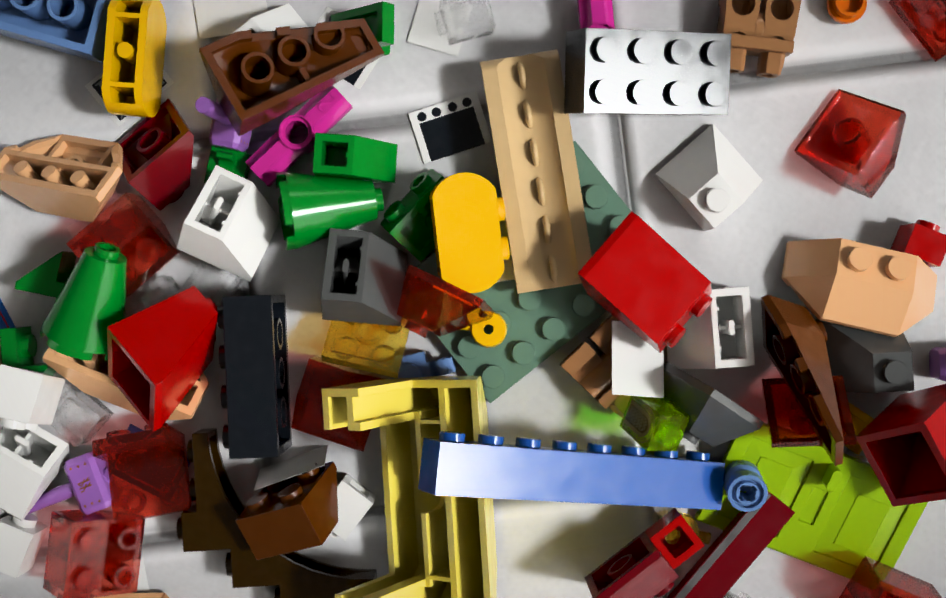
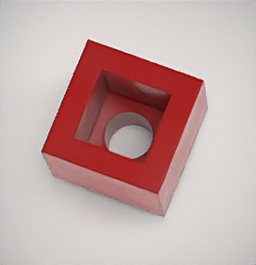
[890,220,946,267]
[644,508,705,570]

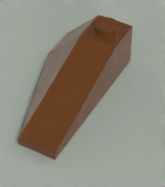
[199,18,384,136]
[761,295,844,466]

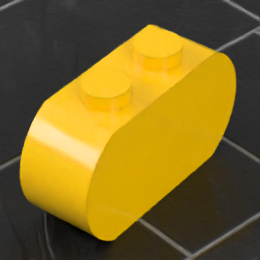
[101,0,167,118]
[429,172,510,293]

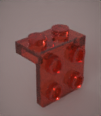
[92,423,192,523]

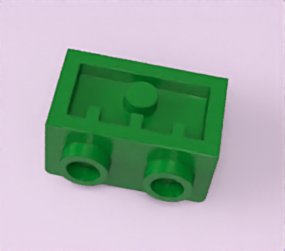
[380,169,444,262]

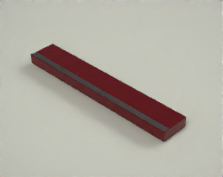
[667,491,795,598]

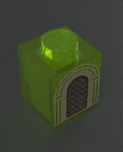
[620,395,690,451]

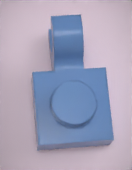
[387,351,457,379]

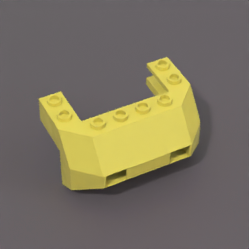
[321,376,497,598]

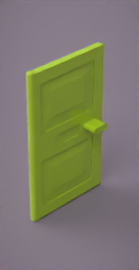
[695,423,928,591]

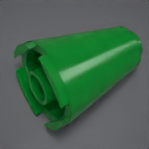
[275,172,384,250]
[40,242,127,360]

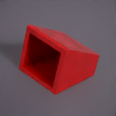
[578,211,713,353]
[107,286,218,432]
[855,384,946,507]

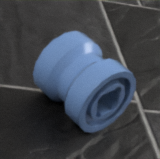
[723,460,768,512]

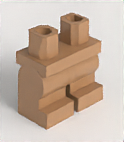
[717,0,801,78]
[559,314,637,419]

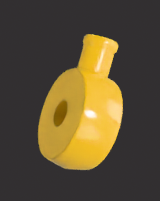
[458,311,507,348]

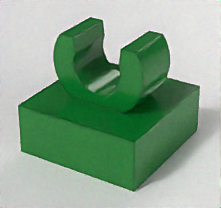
[204,146,252,184]

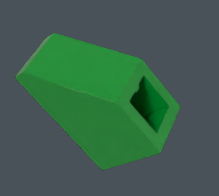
[313,133,398,184]

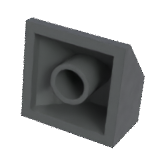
[815,316,914,393]
[664,362,764,447]

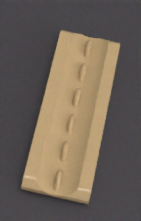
[480,49,592,294]

